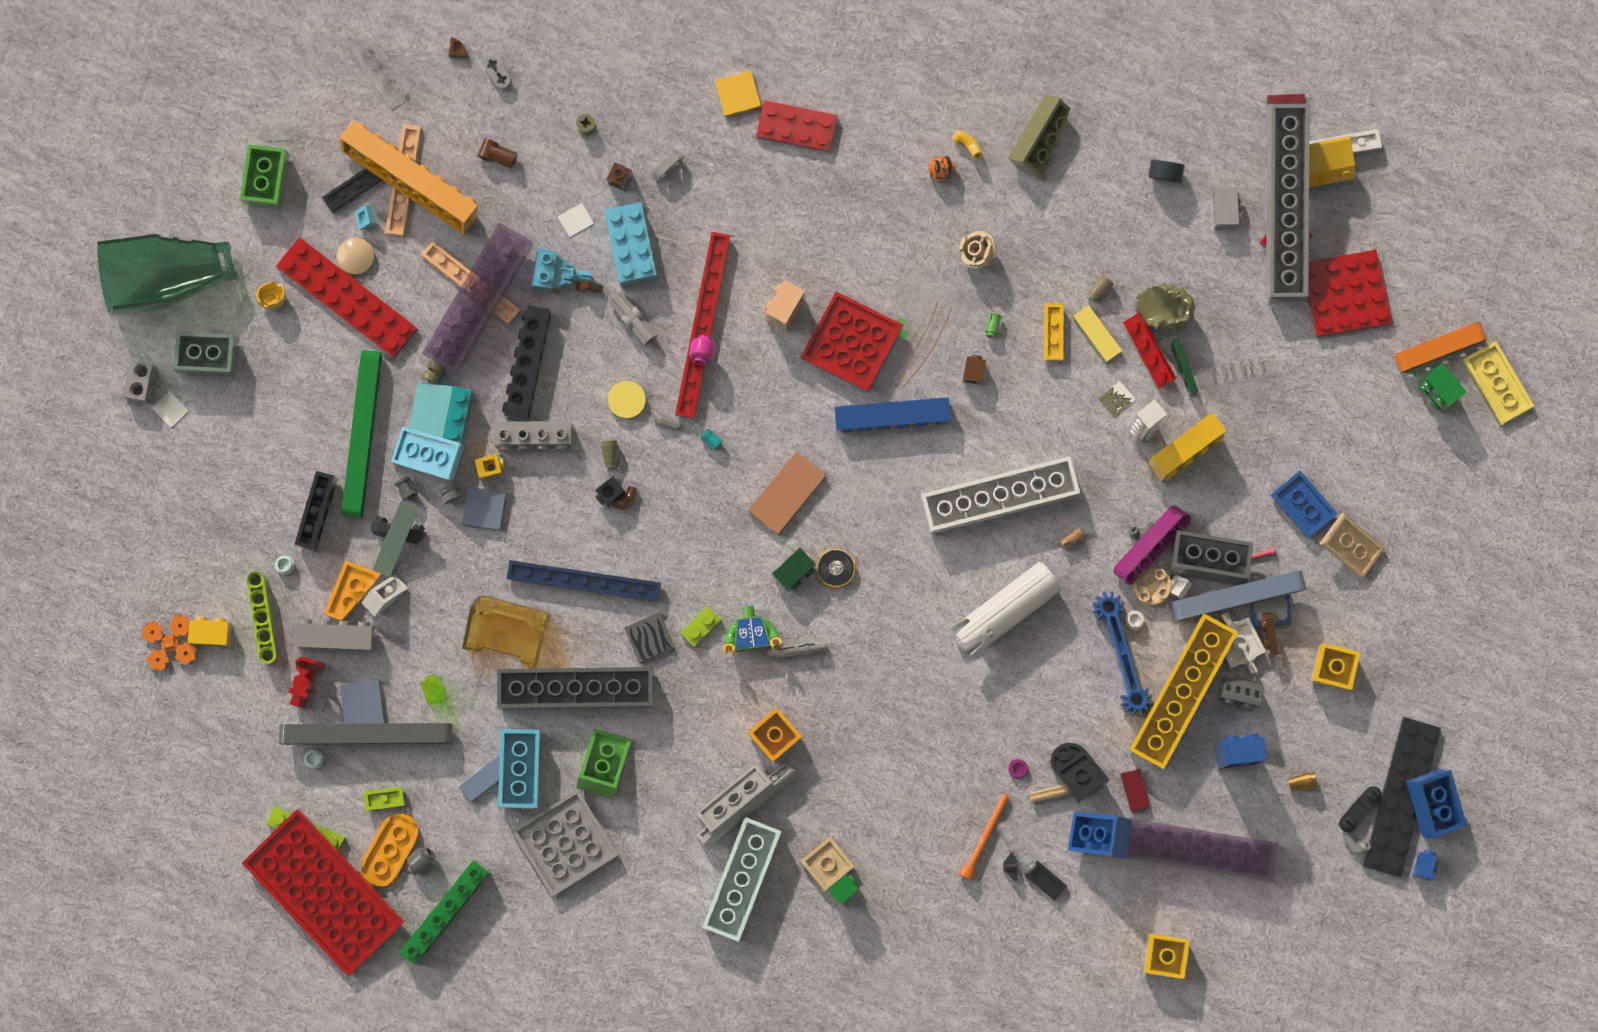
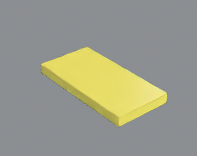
[1462,341,1535,426]

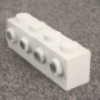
[1129,399,1167,441]

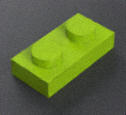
[681,606,721,647]
[363,786,405,811]

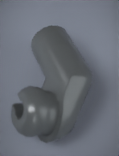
[1129,521,1154,540]

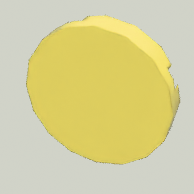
[608,381,646,419]

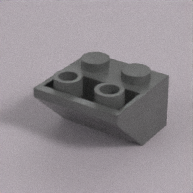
[1217,676,1263,711]

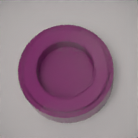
[1008,759,1028,779]

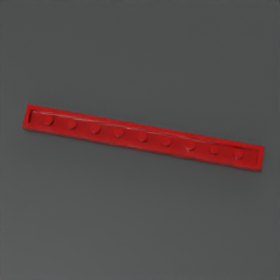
[675,232,730,419]

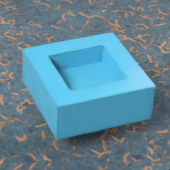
[355,205,376,230]

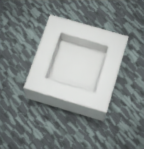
[1170,575,1192,599]

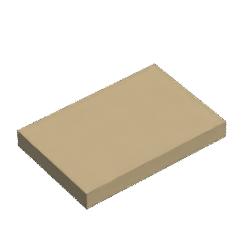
[1320,513,1385,579]

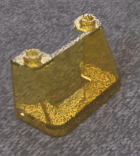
[462,595,551,669]

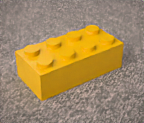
[1147,412,1227,482]

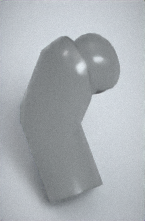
[1342,832,1371,853]

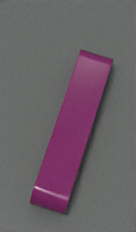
[1113,505,1191,585]

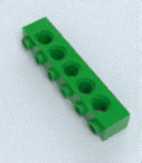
[399,860,491,965]

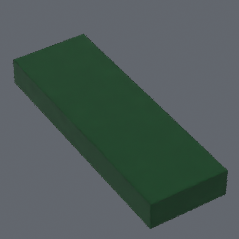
[1170,337,1198,396]

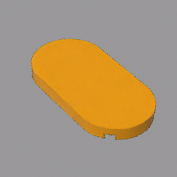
[361,814,420,887]

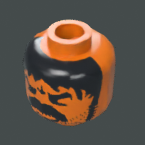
[928,156,956,181]

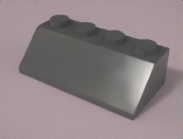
[1169,530,1254,585]

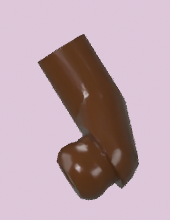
[614,486,637,510]

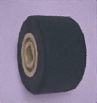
[1148,159,1185,183]

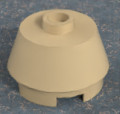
[959,231,997,268]

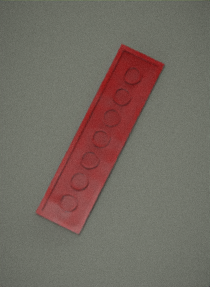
[276,237,418,358]

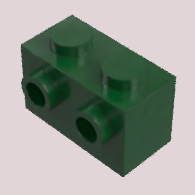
[772,548,816,592]

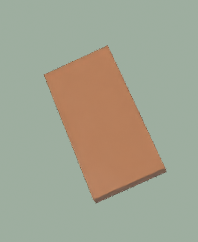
[748,452,826,535]

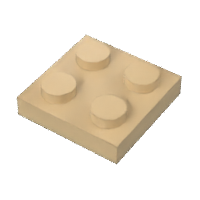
[800,836,855,891]

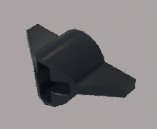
[1003,851,1018,882]

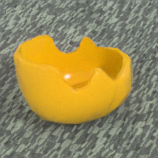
[256,281,286,310]

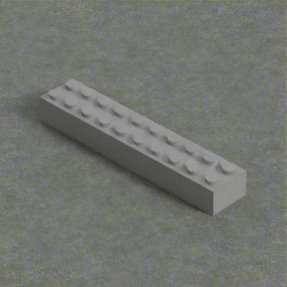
[1266,104,1310,297]

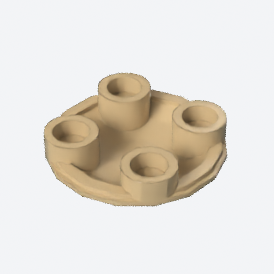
[337,238,374,275]
[1134,568,1172,605]

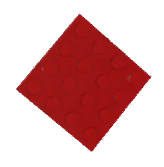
[1308,249,1392,338]
[800,291,903,392]

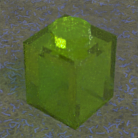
[421,674,448,706]

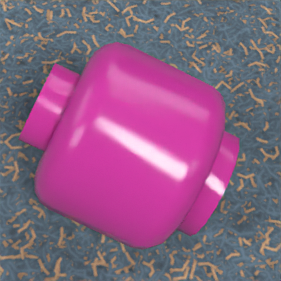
[689,335,716,365]

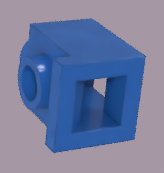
[1412,850,1438,881]

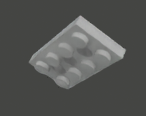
[696,764,775,837]

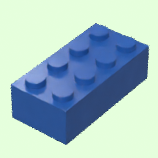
[1215,734,1267,769]

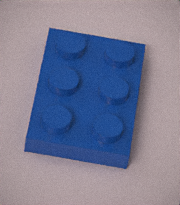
[1270,470,1338,539]

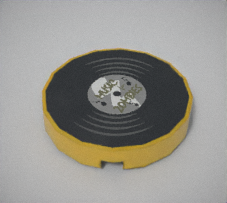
[817,549,855,588]

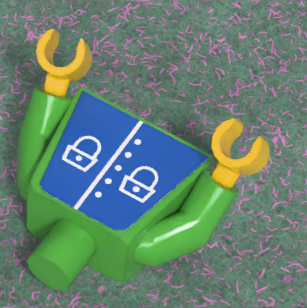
[723,606,783,657]

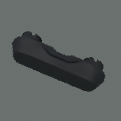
[371,516,425,544]
[1339,786,1382,833]

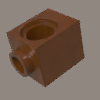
[607,162,633,192]
[962,355,986,385]

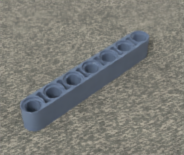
[1171,570,1307,622]

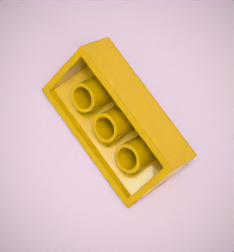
[1309,136,1355,188]

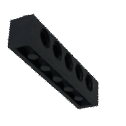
[502,305,552,422]

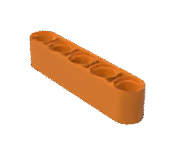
[1394,322,1487,373]

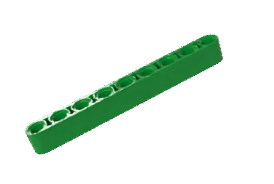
[342,350,382,518]

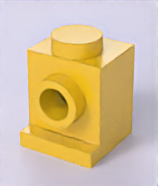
[475,454,505,481]

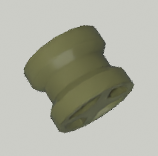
[576,114,596,136]

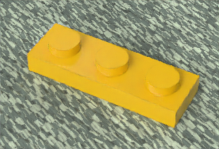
[1044,303,1064,361]

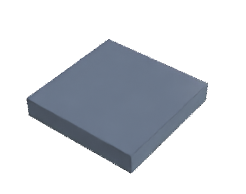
[462,487,507,531]

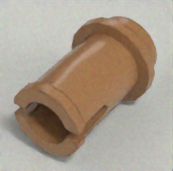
[1060,528,1085,551]

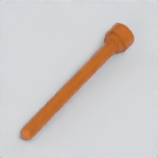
[958,794,1009,881]

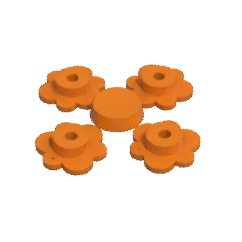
[141,615,197,671]

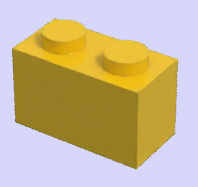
[188,617,232,647]

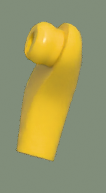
[953,130,983,159]

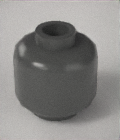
[407,847,436,876]

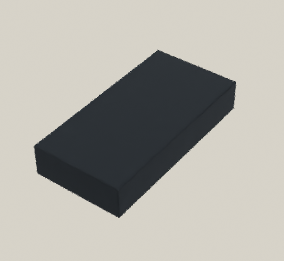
[1025,860,1067,901]

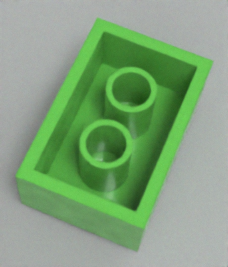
[240,144,289,209]

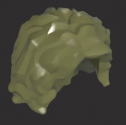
[1135,283,1195,333]

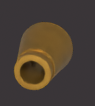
[1288,771,1318,790]

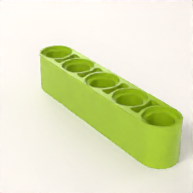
[247,571,279,665]

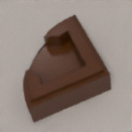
[448,37,468,59]
[576,282,603,293]

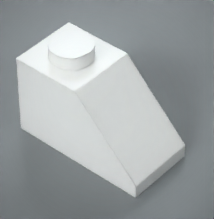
[362,575,408,617]

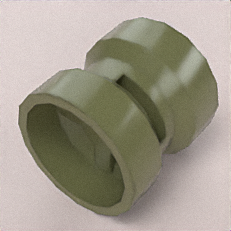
[421,360,447,385]

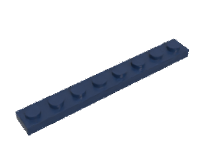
[506,560,662,602]

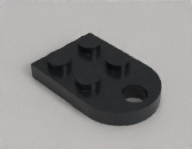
[1051,743,1109,803]

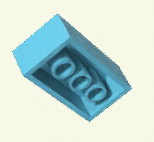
[604,202,658,287]
[498,729,541,809]

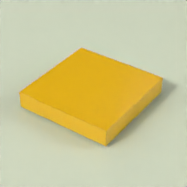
[715,71,761,117]

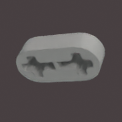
[484,56,511,90]
[652,150,684,181]

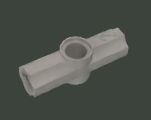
[609,292,657,346]

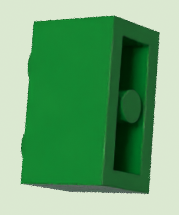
[828,874,859,905]

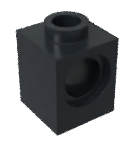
[595,476,626,507]

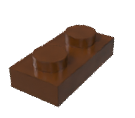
[1260,612,1279,656]

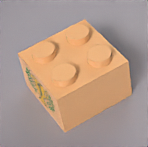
[764,280,805,331]

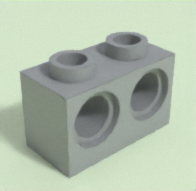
[122,360,158,404]

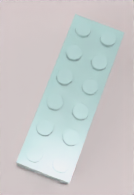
[702,817,782,942]

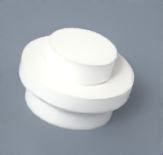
[1125,611,1145,630]

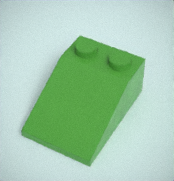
[576,728,631,799]

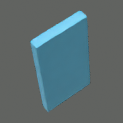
[391,426,465,481]

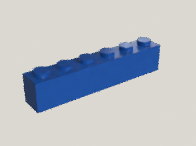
[834,397,951,433]

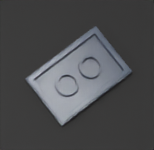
[340,679,385,724]

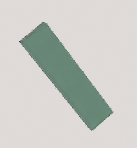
[372,501,419,578]

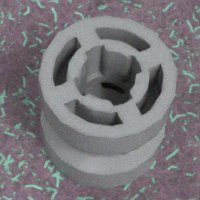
[437,479,462,504]

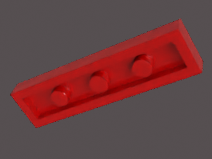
[1123,312,1177,389]

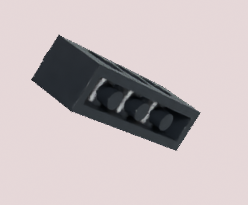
[294,471,338,552]

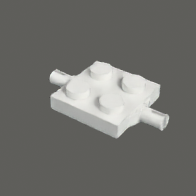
[1221,612,1266,674]

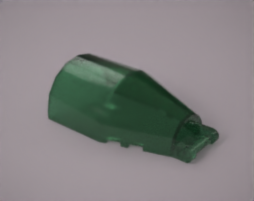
[97,234,238,317]

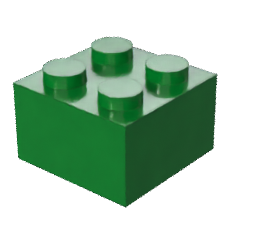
[1417,362,1467,413]

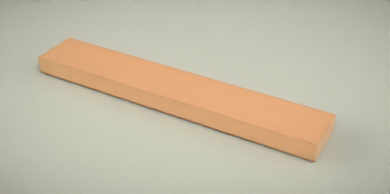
[385,125,422,237]
[421,241,521,325]

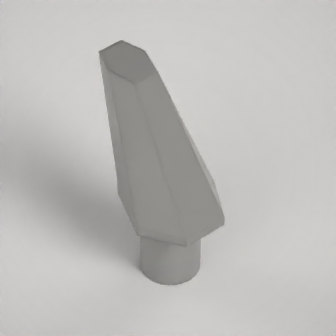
[651,410,682,429]

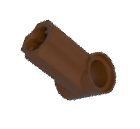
[477,138,518,169]

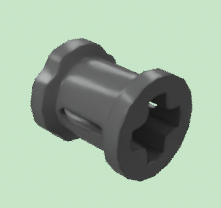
[394,476,418,501]

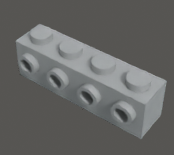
[494,421,572,451]
[294,619,375,650]

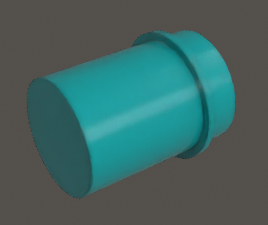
[700,428,723,451]

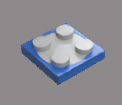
[1250,595,1292,627]

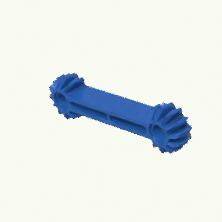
[1092,592,1153,717]

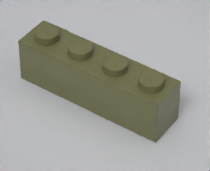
[1008,95,1071,182]

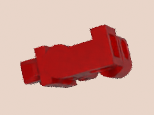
[288,657,326,709]

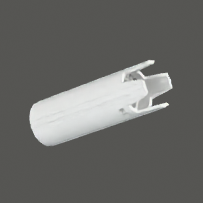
[950,562,1061,658]

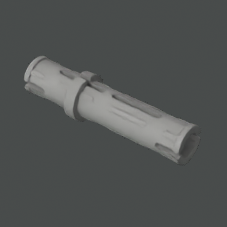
[767,639,826,660]

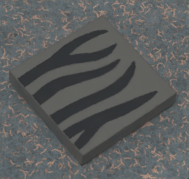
[624,612,675,663]

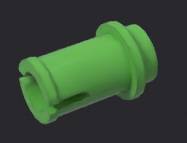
[984,313,1002,339]

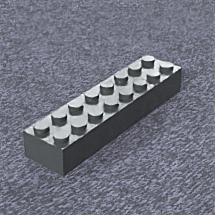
[497,667,654,710]

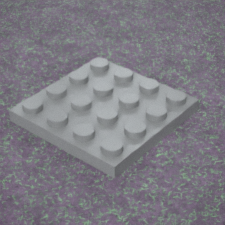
[512,789,619,897]

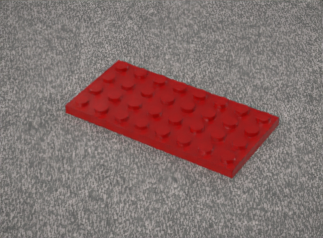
[242,808,406,976]

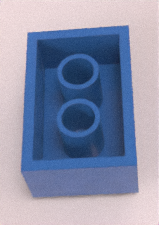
[1406,769,1467,838]
[1068,812,1133,859]

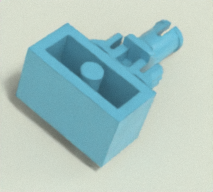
[531,248,592,293]

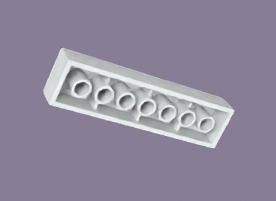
[921,456,1080,534]

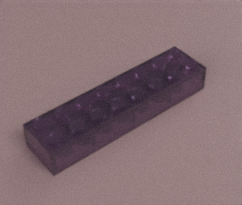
[422,222,534,375]
[1122,817,1278,883]

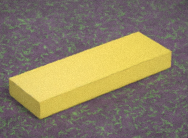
[1073,305,1122,363]

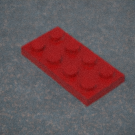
[756,100,838,153]

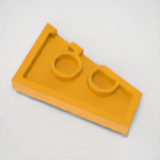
[324,560,382,621]

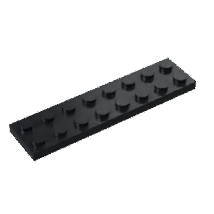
[1362,717,1441,878]

